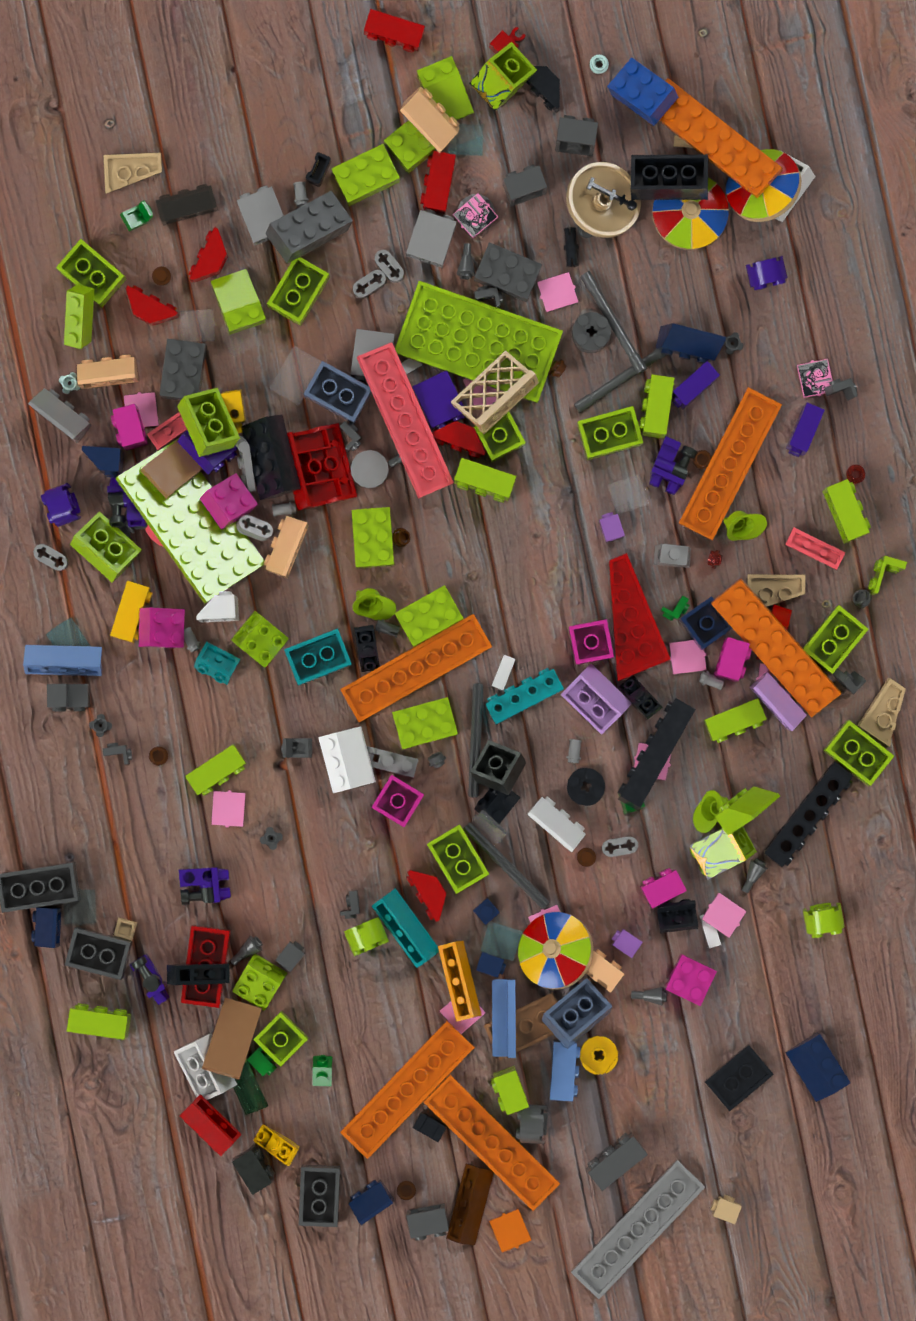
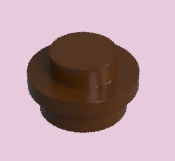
[152,266,171,286]
[550,359,567,378]
[693,450,712,469]
[392,528,411,547]
[149,746,168,766]
[577,848,596,867]
[397,1181,416,1200]

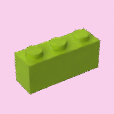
[64,284,94,349]
[703,698,767,743]
[185,744,247,796]

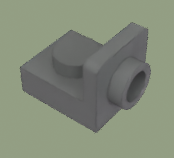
[833,668,866,695]
[340,890,360,919]

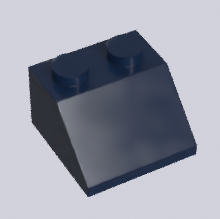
[82,446,124,478]
[31,907,62,948]
[348,1179,394,1225]

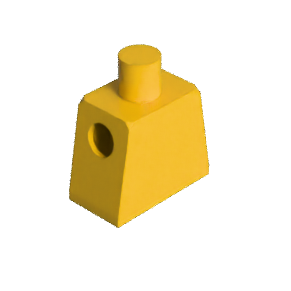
[221,389,246,433]

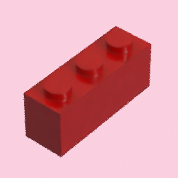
[364,9,425,52]
[420,151,456,214]
[180,1094,242,1156]

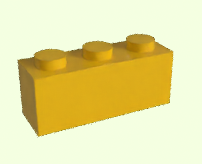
[110,581,153,643]

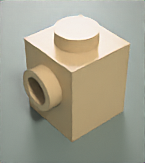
[710,1194,742,1224]

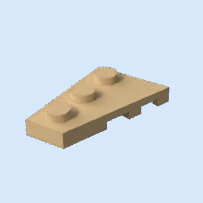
[104,153,162,194]
[747,574,805,607]
[857,678,906,747]

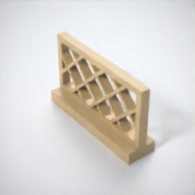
[451,350,539,434]

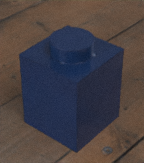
[473,898,500,925]
[476,951,506,978]

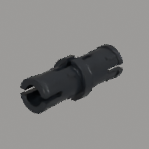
[564,227,579,267]

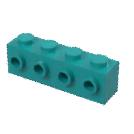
[485,668,564,725]
[372,888,439,968]

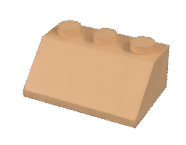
[400,86,460,153]
[77,355,139,389]
[264,516,309,579]

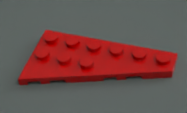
[609,553,671,681]

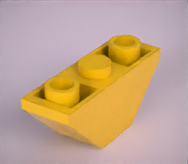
[253,1124,300,1166]

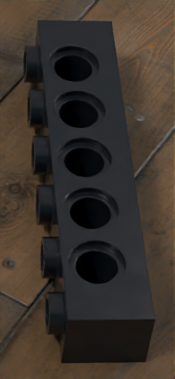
[763,762,853,867]

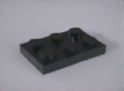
[704,1044,774,1112]

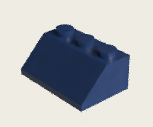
[656,323,726,364]
[785,1032,851,1102]

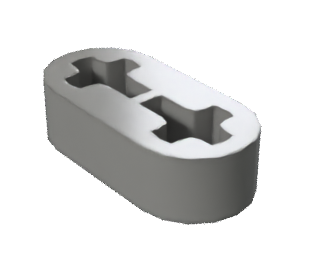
[375,250,404,283]
[353,270,386,299]
[236,515,273,541]
[33,544,68,571]
[602,836,638,857]

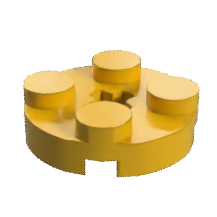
[580,1036,618,1075]

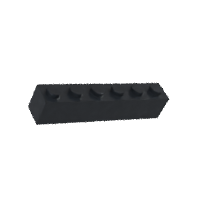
[617,698,696,811]

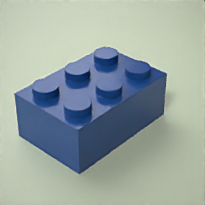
[607,57,679,126]

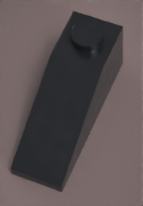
[167,964,230,985]

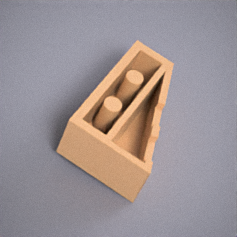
[585,949,624,993]

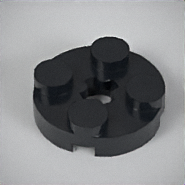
[567,768,605,806]

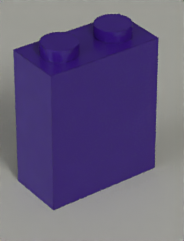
[671,361,720,410]
[412,370,465,430]
[786,402,825,457]
[177,430,238,475]

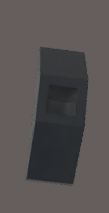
[526,66,560,113]
[354,625,380,672]
[619,675,663,720]

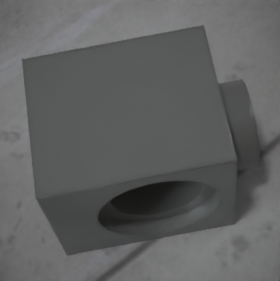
[275,941,305,972]

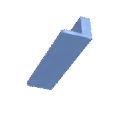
[23,645,102,676]
[492,979,516,1058]

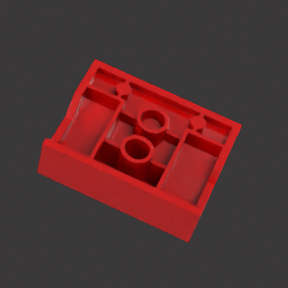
[287,423,357,511]

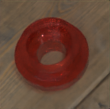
[846,465,865,484]
[708,550,723,569]

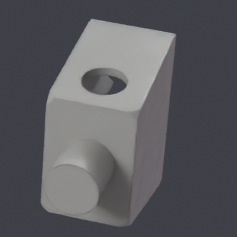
[653,544,691,568]

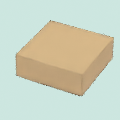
[113,917,138,941]

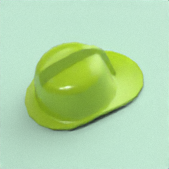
[723,511,767,541]
[352,588,397,620]
[693,790,729,833]

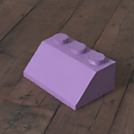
[560,664,632,735]
[749,672,807,731]

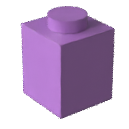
[599,512,625,543]
[611,928,643,958]

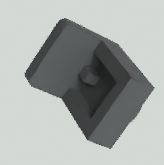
[474,286,503,309]
[824,378,858,401]
[339,421,362,452]
[281,738,312,758]
[102,743,133,765]

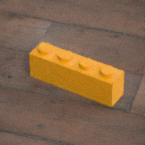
[438,941,482,1022]

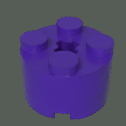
[745,256,788,290]
[41,483,81,527]

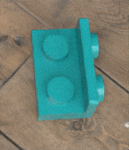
[194,641,240,685]

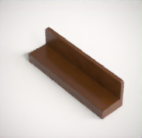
[446,1163,494,1245]

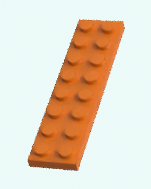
[659,78,783,198]
[678,387,782,541]
[711,578,841,718]
[340,614,492,723]
[340,1021,475,1159]
[423,1074,560,1211]

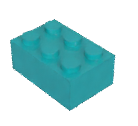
[284,628,352,686]

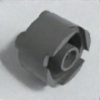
[572,312,611,353]
[516,1104,548,1144]

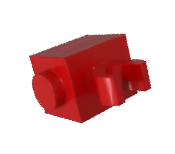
[489,27,526,54]

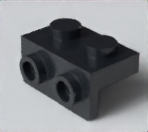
[474,788,521,827]
[657,899,698,933]

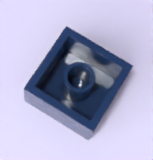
[679,596,733,650]

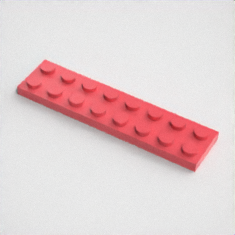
[356,342,454,499]

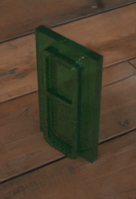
[233,1059,268,1115]

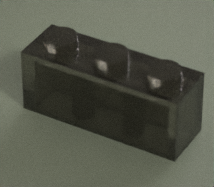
[156,184,218,226]

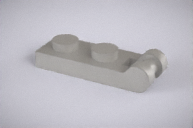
[235,436,256,492]
[367,746,418,778]

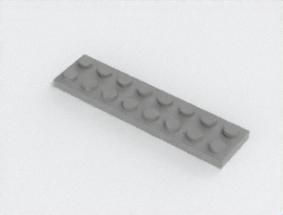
[571,1160,705,1299]

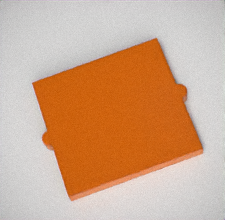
[489,1208,531,1252]

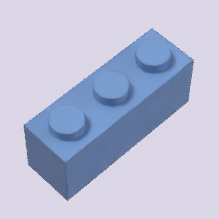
[549,1040,581,1101]

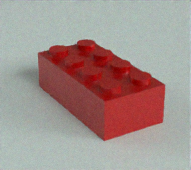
[181,925,231,1008]

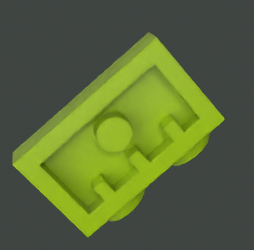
[868,556,907,595]
[231,611,289,668]
[232,954,287,1011]

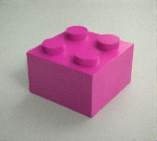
[111,404,149,451]
[200,473,258,530]
[139,607,185,648]
[568,619,614,665]
[714,637,752,682]
[371,775,424,827]
[640,868,687,909]
[664,953,717,1006]

